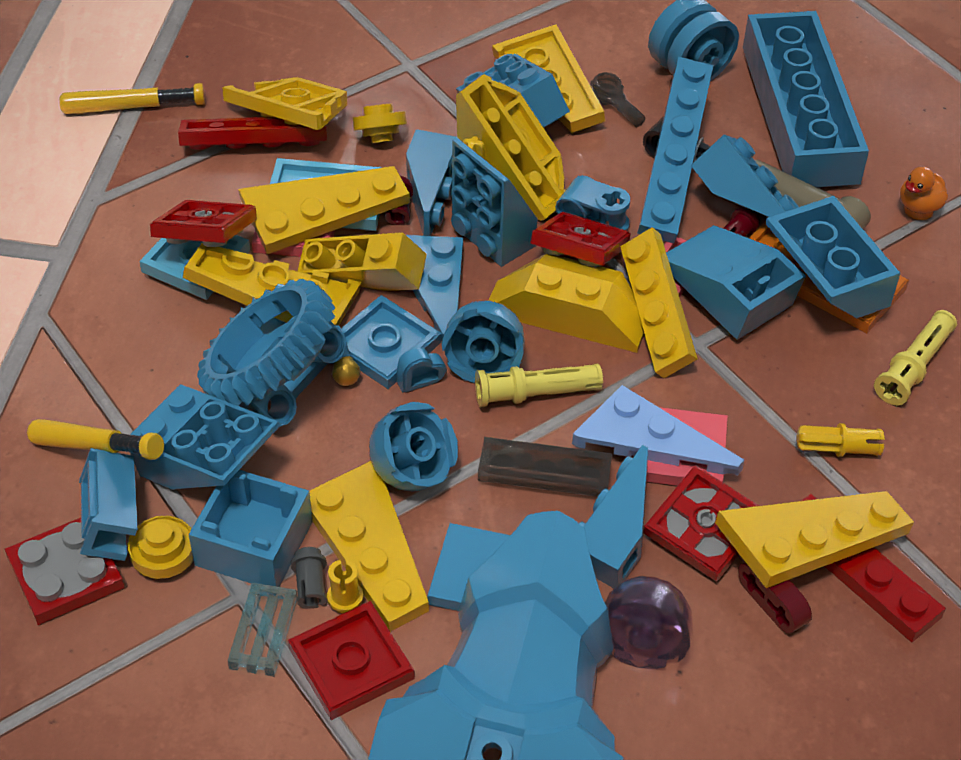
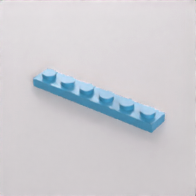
[637,56,713,243]

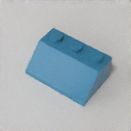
[766,196,900,318]

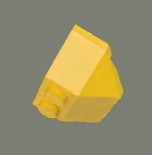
[456,74,565,221]
[488,253,644,353]

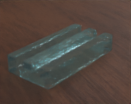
[227,583,297,677]

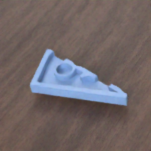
[572,385,744,476]

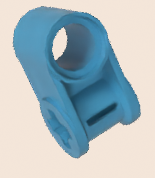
[555,175,631,231]

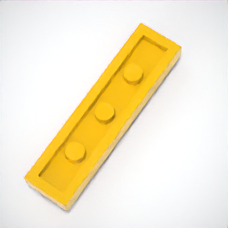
[620,227,698,378]

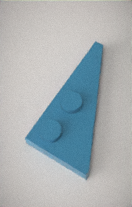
[406,235,463,341]

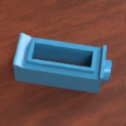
[79,448,138,561]

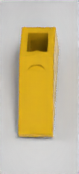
[297,233,427,291]

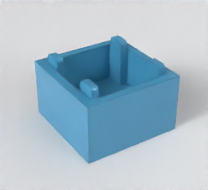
[189,470,313,591]

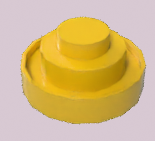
[352,104,407,143]
[128,515,193,579]

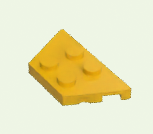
[222,77,347,130]

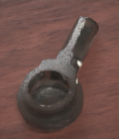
[590,72,646,127]

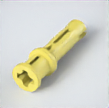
[874,310,957,406]
[475,364,603,407]

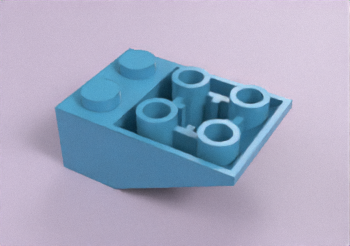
[456,54,570,128]
[451,138,537,267]
[666,225,806,340]
[130,384,280,489]

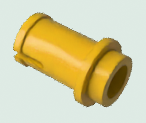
[327,559,363,613]

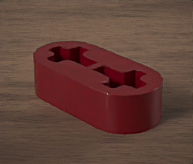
[738,562,812,633]

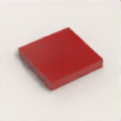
[288,601,415,720]

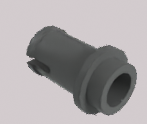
[291,547,327,609]

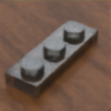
[478,437,612,497]

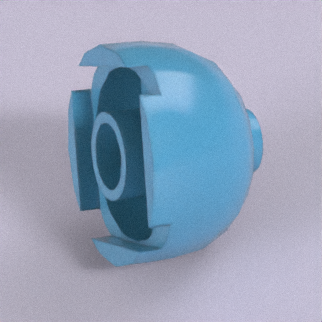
[442,301,525,383]
[369,402,458,491]

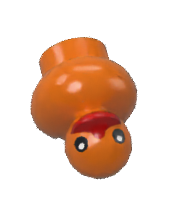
[900,166,948,220]

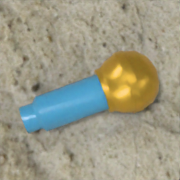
[332,325,360,386]

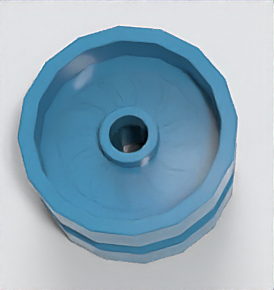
[648,0,739,81]

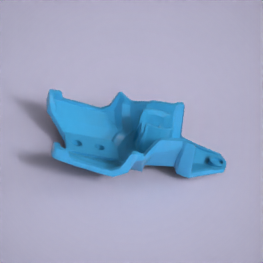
[368,511,624,760]

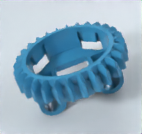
[197,279,346,426]

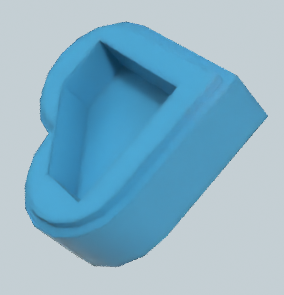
[397,348,447,393]

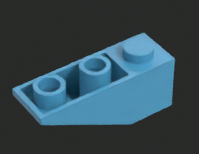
[406,129,457,236]
[691,135,799,217]
[579,445,648,591]

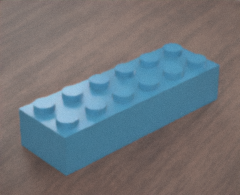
[743,11,869,187]

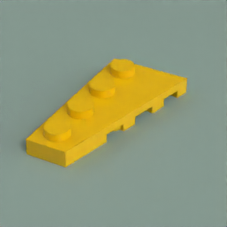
[492,24,606,133]
[238,166,410,254]
[183,243,362,325]
[309,461,429,632]
[715,491,914,588]

